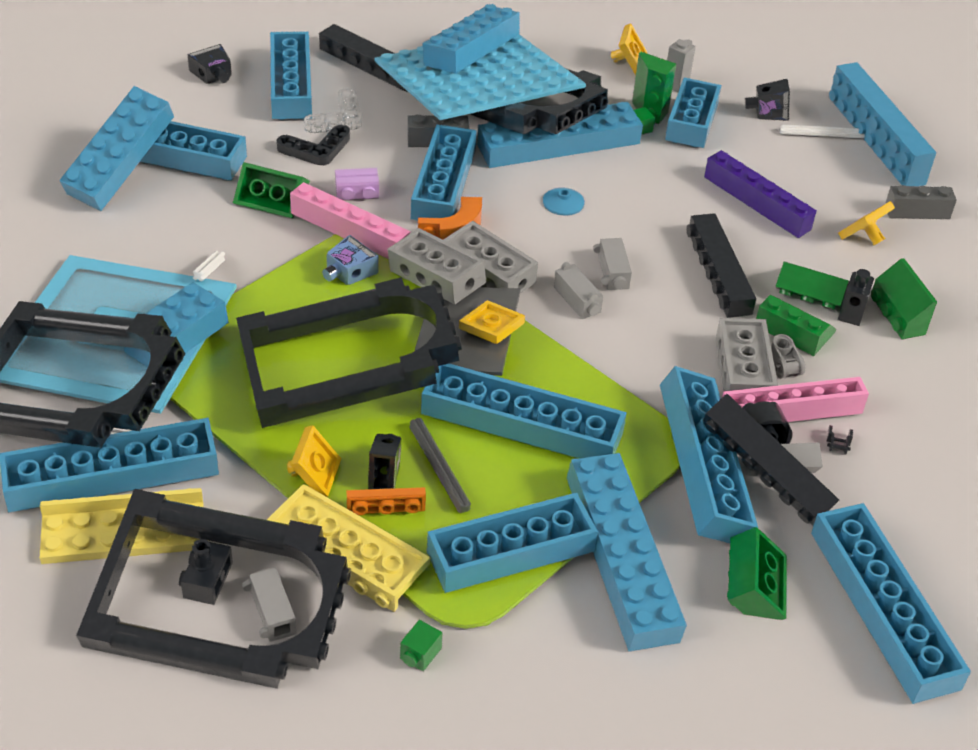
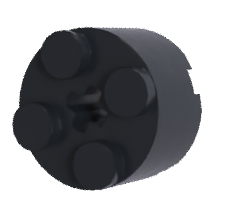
[742,401,793,444]

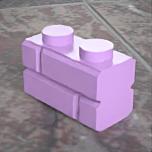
[335,168,379,200]

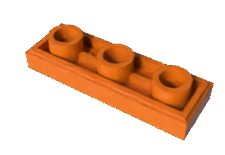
[346,487,426,515]

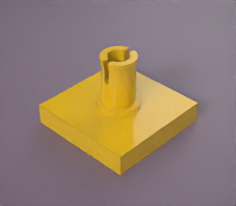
[611,23,648,76]
[838,201,895,246]
[459,300,525,344]
[287,425,341,497]

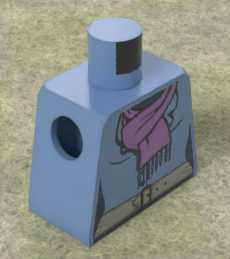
[322,235,378,285]

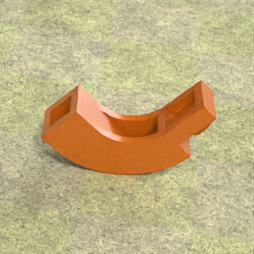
[418,197,482,240]

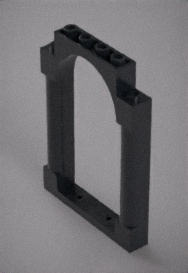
[470,68,608,134]
[236,277,462,428]
[0,301,186,448]
[76,489,351,689]

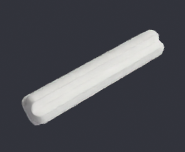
[193,251,225,282]

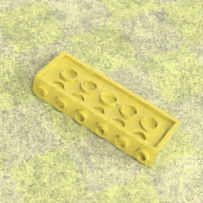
[267,484,430,612]
[40,488,204,564]

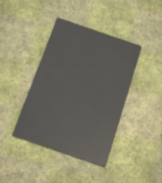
[415,287,521,376]

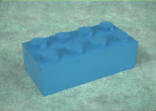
[665,77,722,148]
[124,282,229,367]

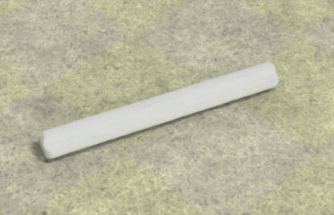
[780,124,865,138]

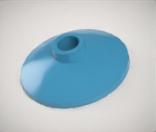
[543,187,585,216]

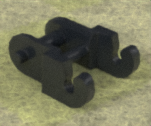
[826,425,853,455]

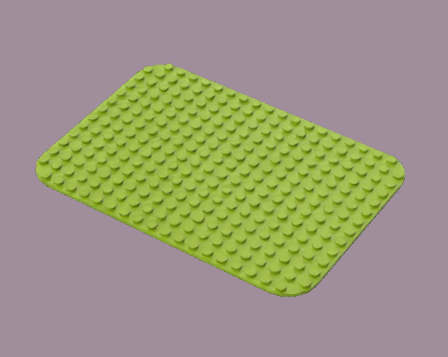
[170,234,680,629]

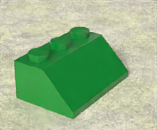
[632,51,676,124]
[233,162,310,219]
[870,258,937,340]
[775,261,849,310]
[756,295,836,356]
[727,527,787,620]

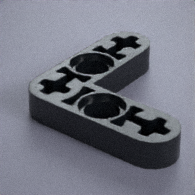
[276,125,350,166]

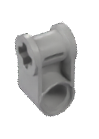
[771,334,805,379]

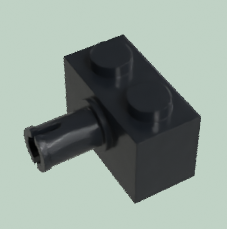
[179,539,233,605]

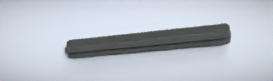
[410,418,471,513]

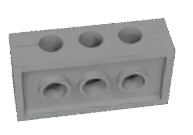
[444,221,538,293]
[387,228,486,305]
[716,318,778,391]

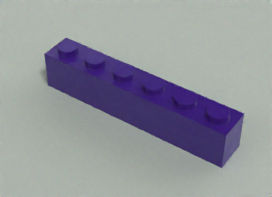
[704,150,817,239]

